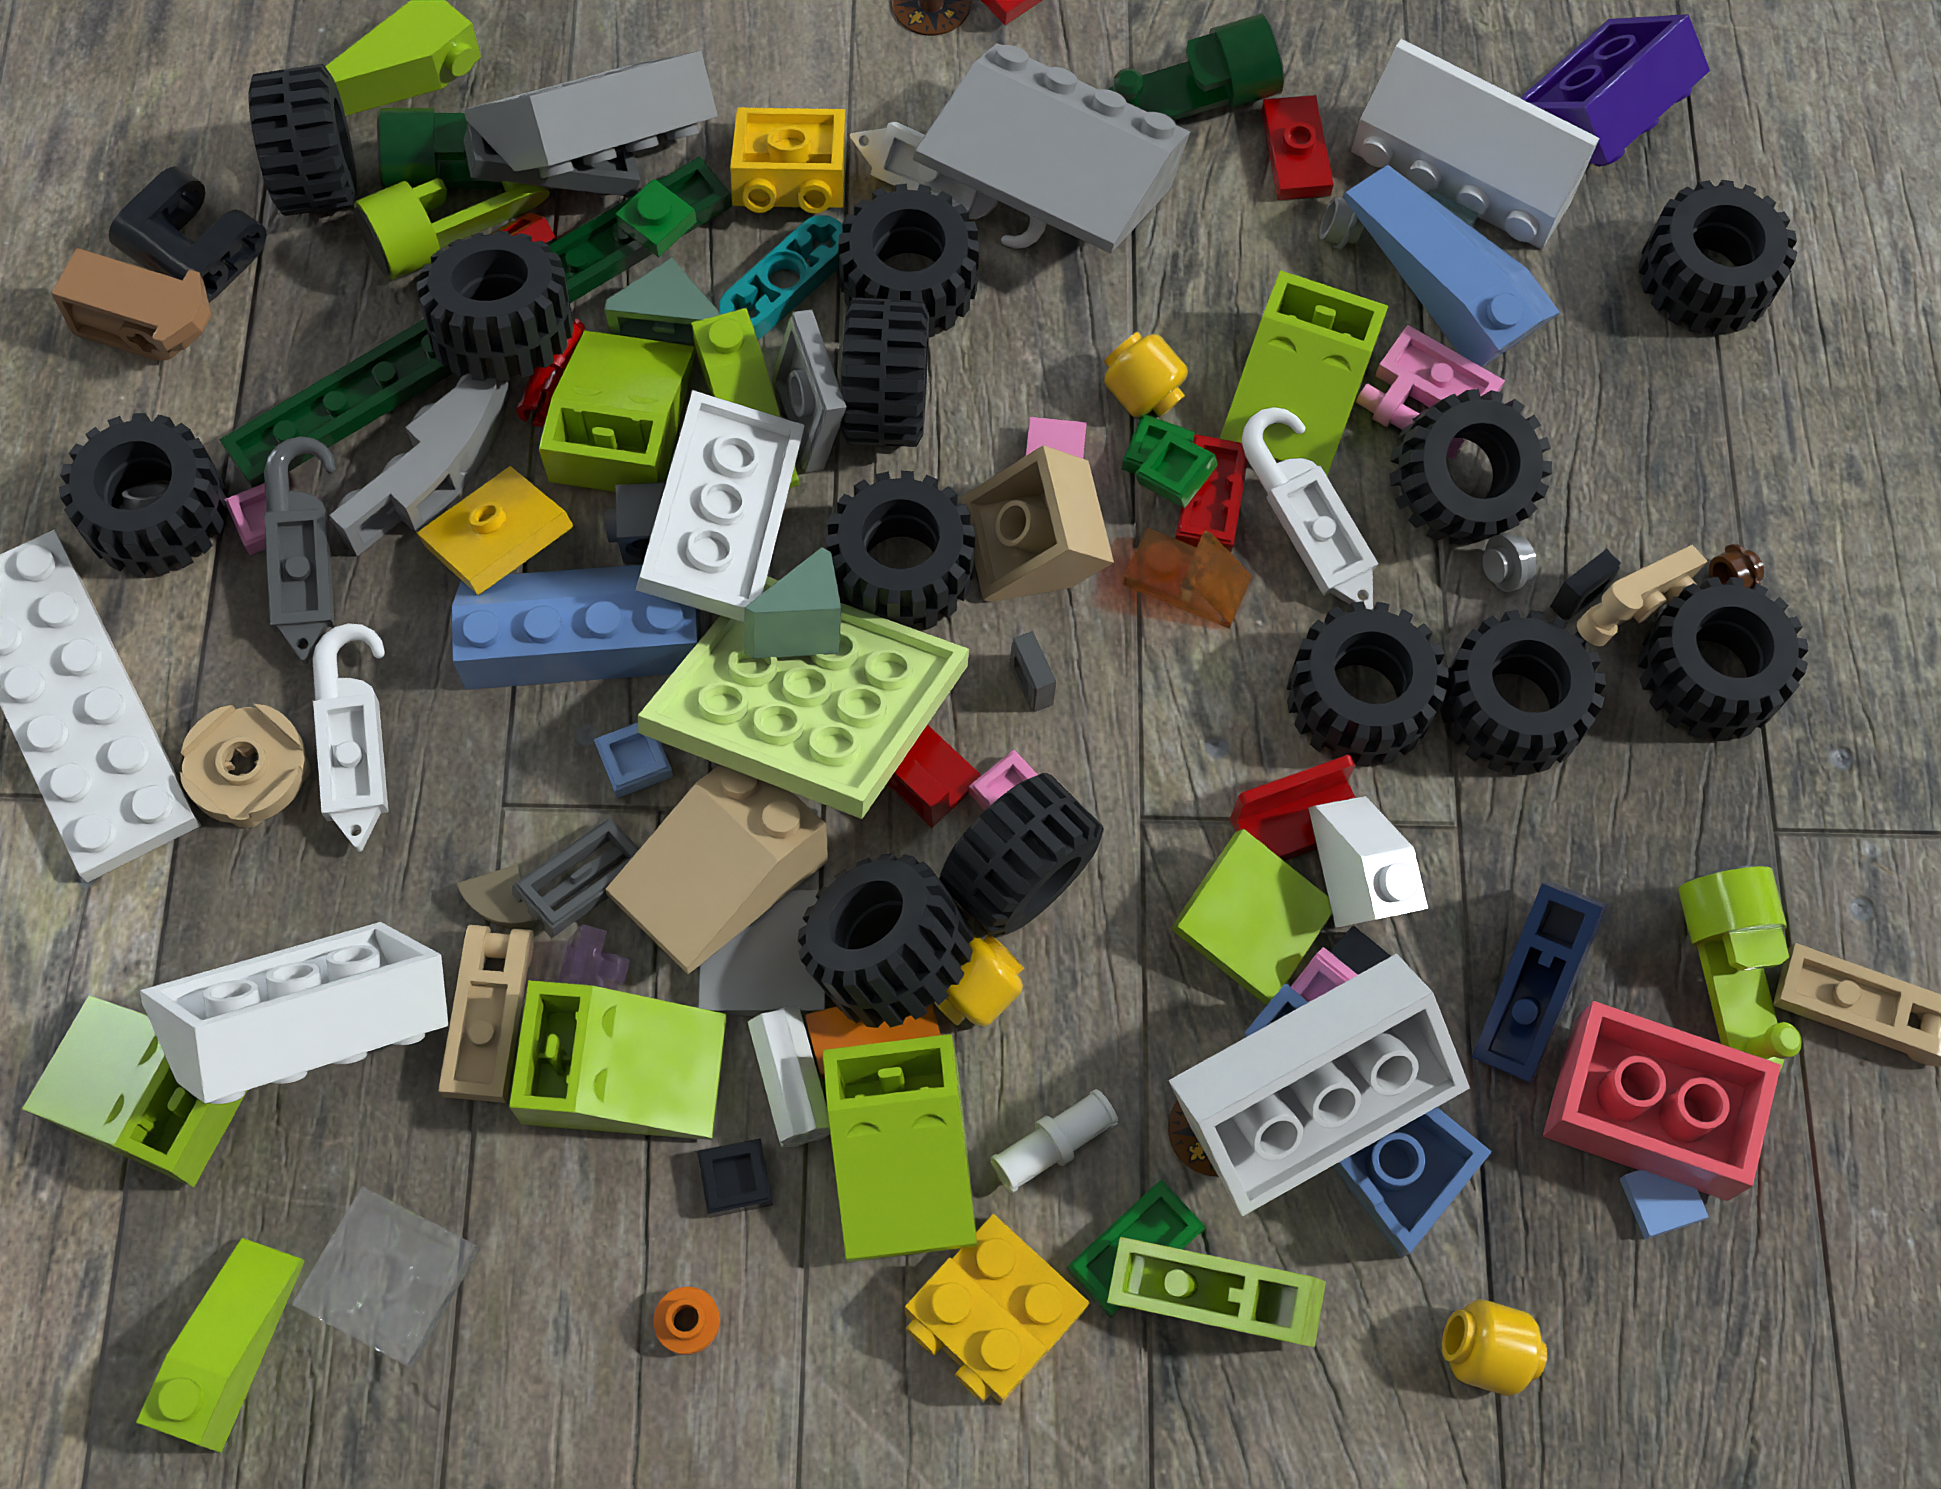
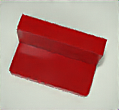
[886,724,981,828]
[1230,755,1355,861]

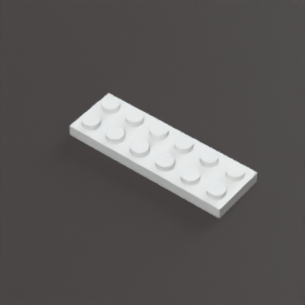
[0,529,202,883]

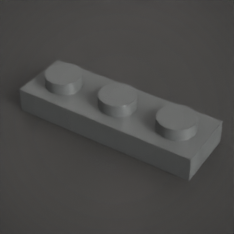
[464,123,640,197]

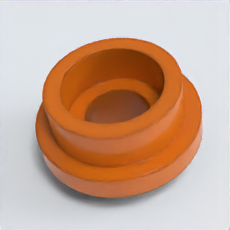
[653,1287,720,1355]

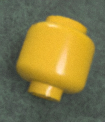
[1104,332,1188,418]
[934,934,1024,1027]
[1442,1299,1547,1396]

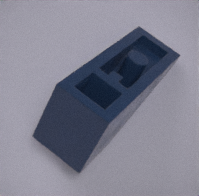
[1472,881,1608,1082]

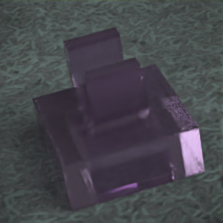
[558,924,630,990]

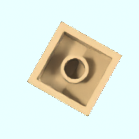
[960,445,1114,602]

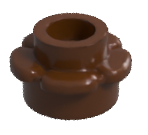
[1709,544,1764,589]

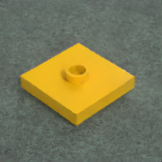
[416,466,573,595]

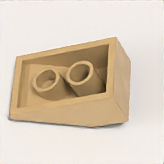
[606,765,828,974]

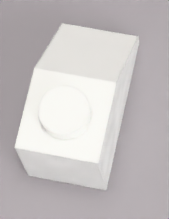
[1309,796,1428,928]

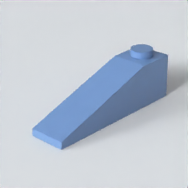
[1342,165,1560,367]

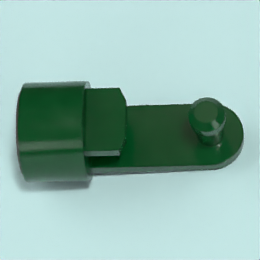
[1108,13,1284,121]
[377,108,504,189]

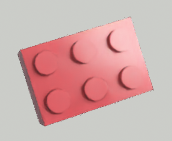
[1542,1001,1781,1201]

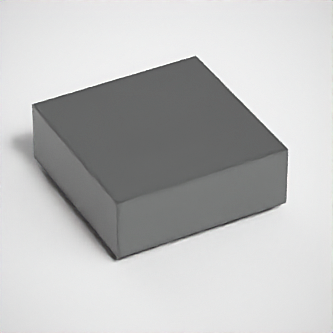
[1010,631,1056,712]

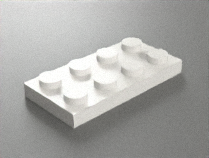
[636,390,805,622]

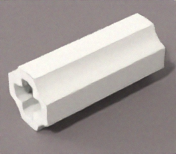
[748,1007,830,1147]

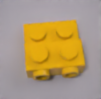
[730,107,846,214]
[905,1213,1090,1405]

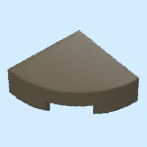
[457,864,536,929]

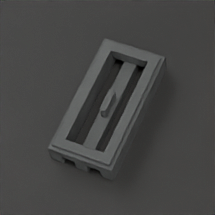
[512,817,639,939]

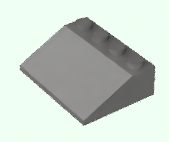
[913,43,1190,253]

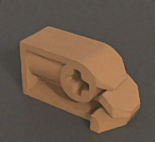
[51,248,212,361]

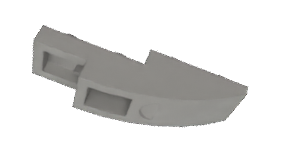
[329,374,511,556]

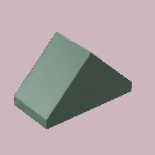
[605,258,720,346]
[744,547,841,658]

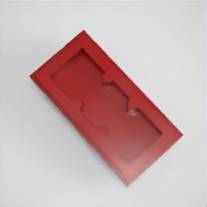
[1261,95,1334,200]
[1174,434,1248,554]

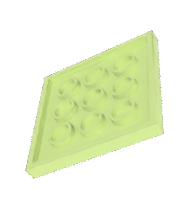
[638,576,969,819]

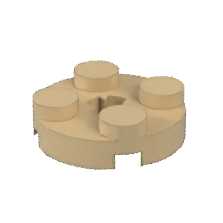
[180,704,310,828]

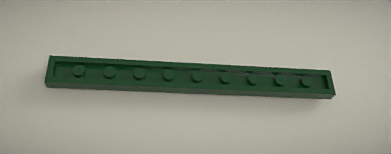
[219,156,732,488]

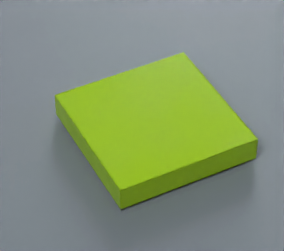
[1170,829,1332,1004]

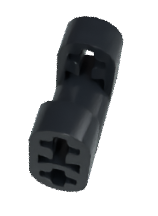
[108,166,267,303]

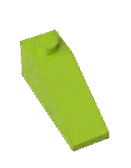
[325,0,481,116]
[691,308,799,488]
[1107,1237,1326,1347]
[136,1238,305,1453]

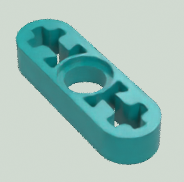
[719,215,842,340]

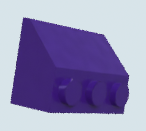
[1520,14,1710,167]

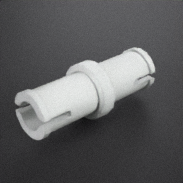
[990,1089,1118,1193]

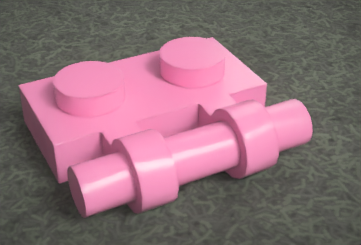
[1356,325,1505,460]

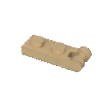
[1577,545,1708,646]
[438,925,534,1103]
[1773,943,1941,1066]

